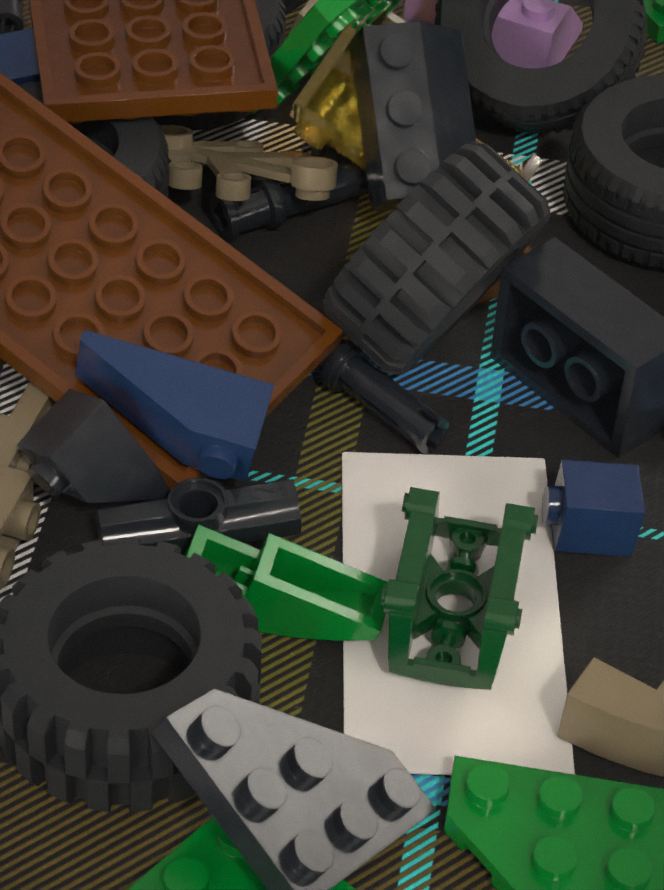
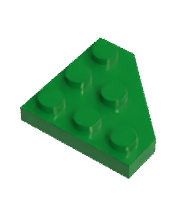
[444,755,664,890]

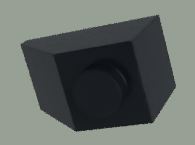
[17,389,171,503]

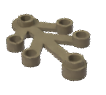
[159,125,338,201]

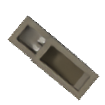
[557,657,664,777]

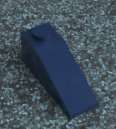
[75,330,274,482]

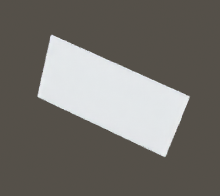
[342,452,575,775]

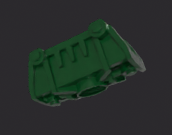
[380,487,539,690]

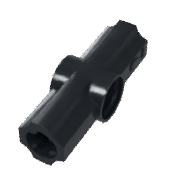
[95,478,301,555]

